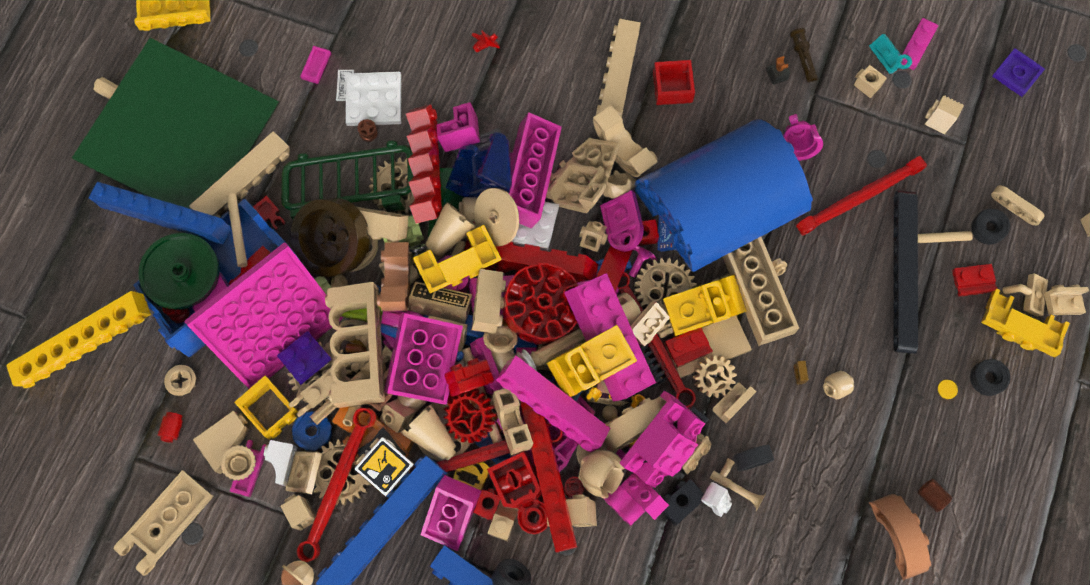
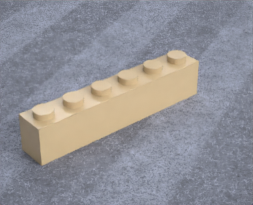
[596,19,640,115]
[189,131,290,218]

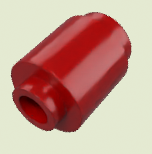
[158,412,183,443]

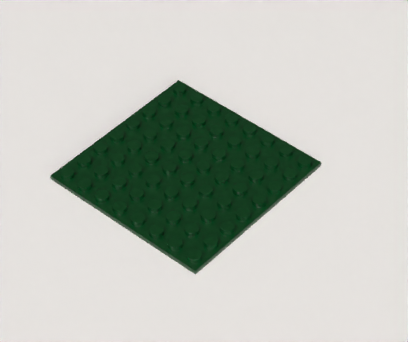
[72,38,279,209]

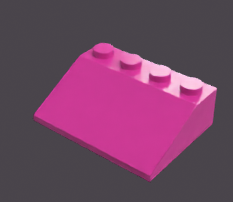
[384,313,463,405]

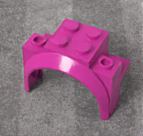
[615,391,705,488]

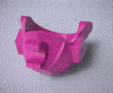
[783,114,823,161]

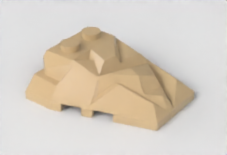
[546,138,619,213]

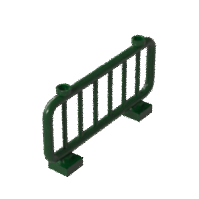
[281,140,414,220]

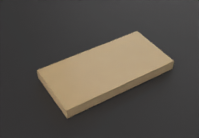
[664,315,752,378]

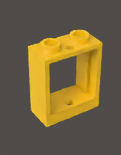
[234,376,298,440]

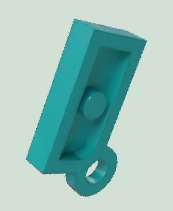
[869,34,912,74]

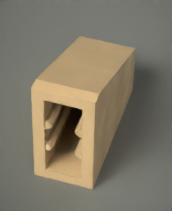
[193,411,249,474]

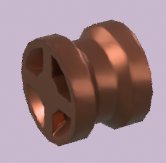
[357,119,378,142]

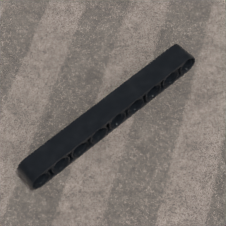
[893,190,918,354]

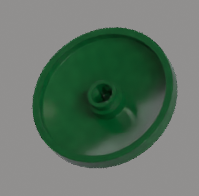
[138,233,220,310]

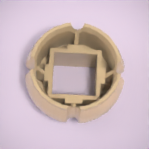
[578,450,625,498]

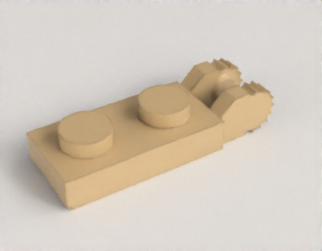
[288,369,343,417]

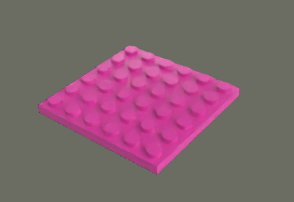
[184,242,344,389]

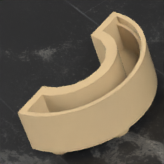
[593,105,658,177]
[604,397,677,453]

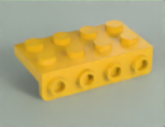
[134,0,211,31]

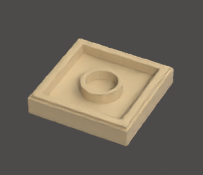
[285,451,322,494]

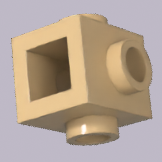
[579,221,608,252]

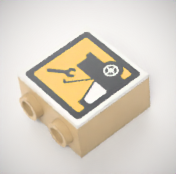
[355,437,414,496]

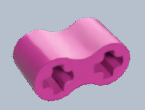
[604,485,645,526]

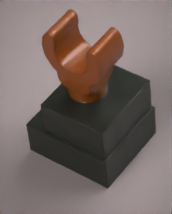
[766,56,790,85]

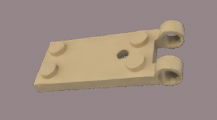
[114,470,214,576]

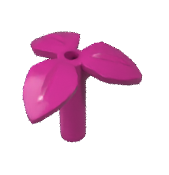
[629,246,657,278]

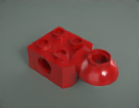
[487,451,548,534]

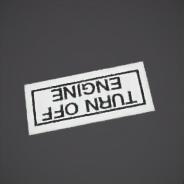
[336,70,354,101]

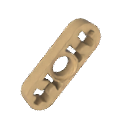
[991,185,1044,226]

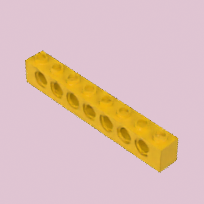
[6,291,151,388]

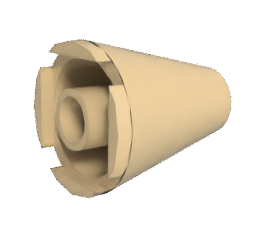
[425,202,476,257]
[401,405,456,460]

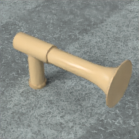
[710,458,766,511]

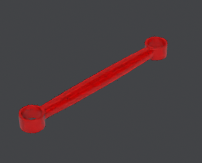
[796,156,927,236]
[617,272,696,409]
[297,408,376,562]
[409,422,564,474]

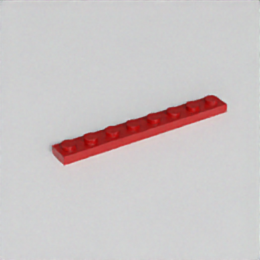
[520,401,577,553]

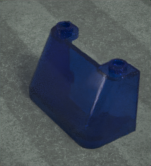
[446,132,512,198]

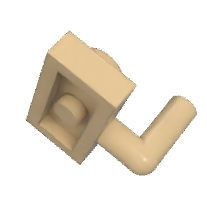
[1002,274,1048,317]

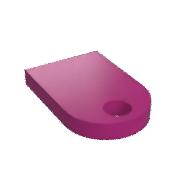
[600,190,644,252]

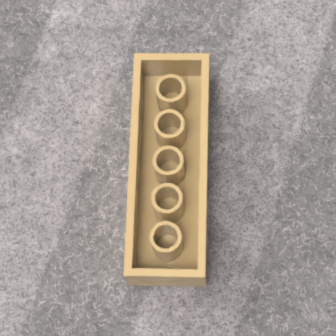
[723,237,799,346]

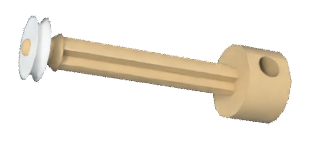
[517,293,641,371]

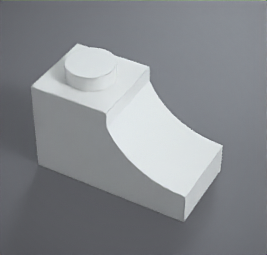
[264,440,298,486]

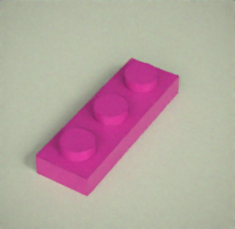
[902,18,939,70]

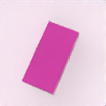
[300,46,331,84]

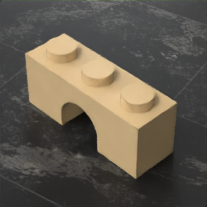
[492,389,533,455]

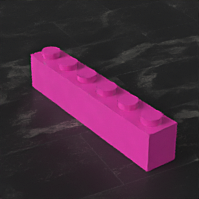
[496,355,611,453]

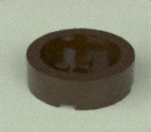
[291,198,370,277]

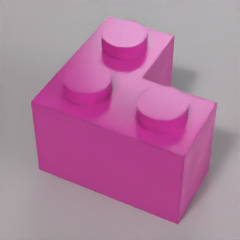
[437,102,480,152]

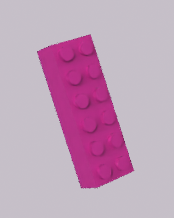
[503,112,562,229]
[564,273,656,402]

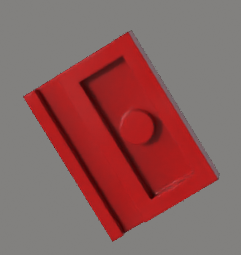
[952,264,998,297]
[665,327,713,368]

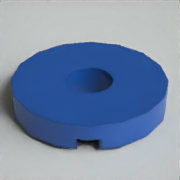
[292,411,332,451]

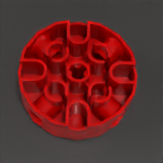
[502,263,578,345]

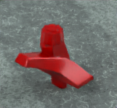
[472,31,500,53]

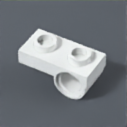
[701,482,732,517]

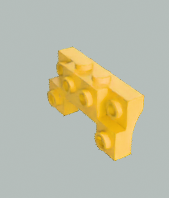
[412,225,501,294]
[981,289,1070,358]

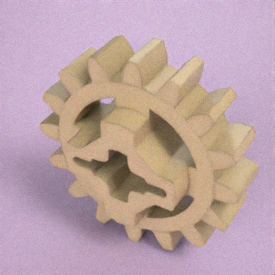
[693,354,737,398]

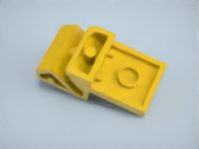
[662,275,747,336]
[546,325,637,397]

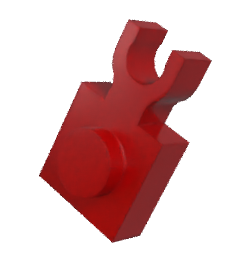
[253,196,285,231]

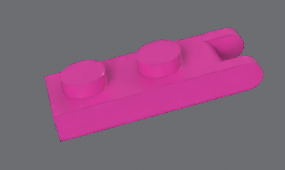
[230,440,267,498]

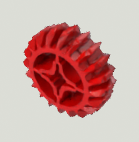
[443,389,497,443]

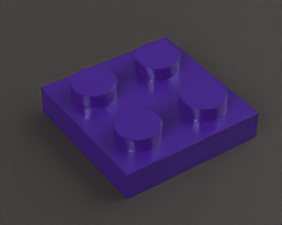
[992,48,1045,97]
[277,331,332,385]

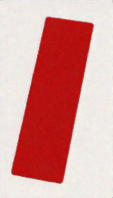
[596,242,633,291]

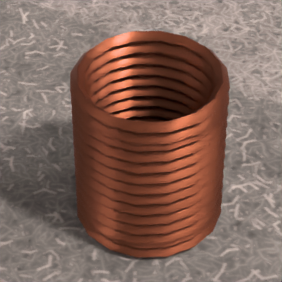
[918,479,952,512]

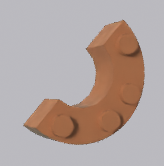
[377,242,410,311]
[869,494,931,580]

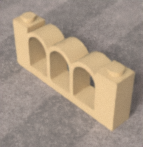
[325,282,385,408]

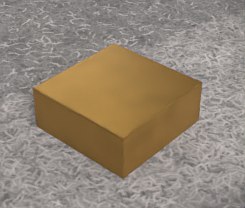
[793,361,809,385]

